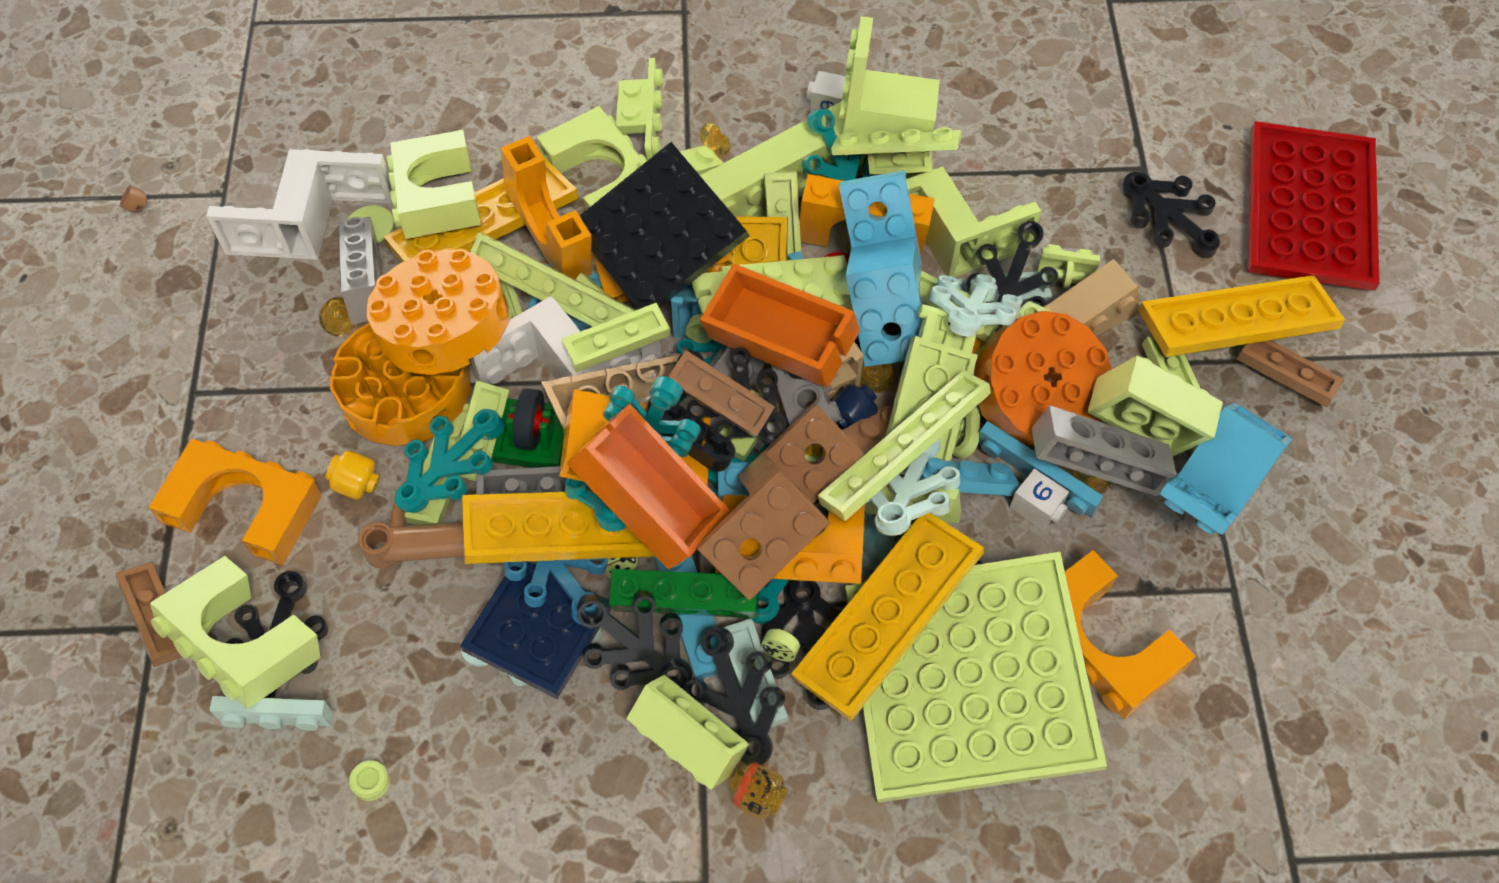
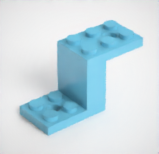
[839,170,923,367]
[1160,402,1294,535]

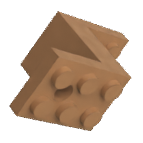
[696,402,864,601]

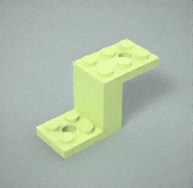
[839,16,940,178]
[907,166,1041,277]

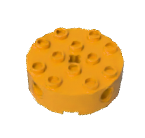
[366,249,509,375]
[330,323,471,446]

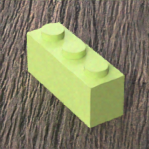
[626,675,749,790]

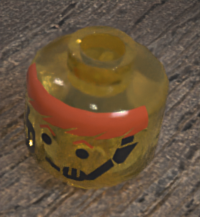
[729,762,788,820]

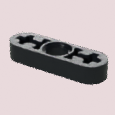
[645,399,736,472]

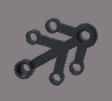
[1122,172,1220,258]
[966,221,1058,332]
[677,347,790,445]
[226,571,328,698]
[762,580,841,710]
[577,591,692,690]
[683,627,785,766]

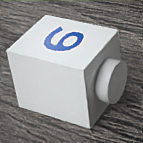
[806,71,845,112]
[1010,469,1069,531]

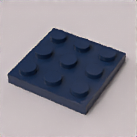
[460,561,612,699]

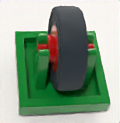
[492,389,564,468]

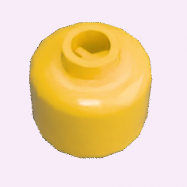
[325,450,380,500]

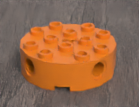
[974,311,1112,449]

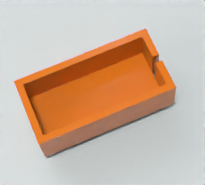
[700,263,860,388]
[567,403,730,570]

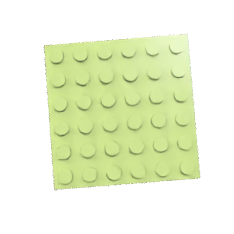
[845,552,1107,803]

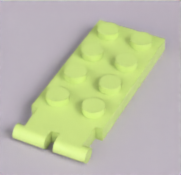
[692,255,853,315]
[885,304,985,476]

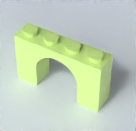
[537,106,646,211]
[387,130,481,239]
[150,556,321,710]

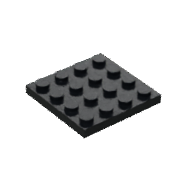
[579,142,750,309]

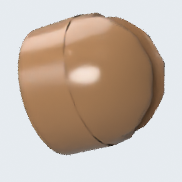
[120,185,148,212]

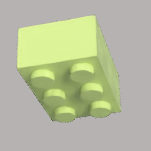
[1087,355,1223,457]

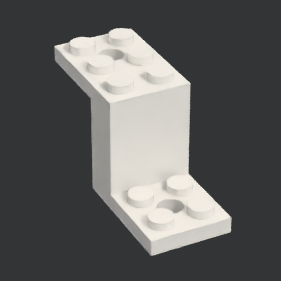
[206,149,392,260]
[470,296,662,384]

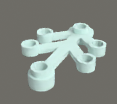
[929,274,1022,337]
[868,438,960,536]

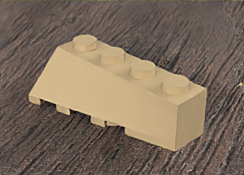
[541,353,681,433]

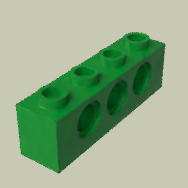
[609,569,760,618]

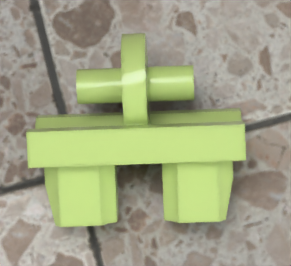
[1037,244,1100,289]

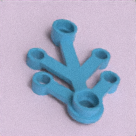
[504,558,608,625]

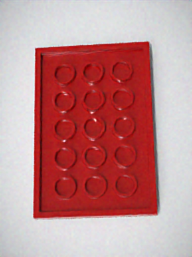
[1247,121,1380,291]

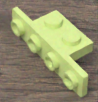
[616,58,663,160]
[831,127,962,174]

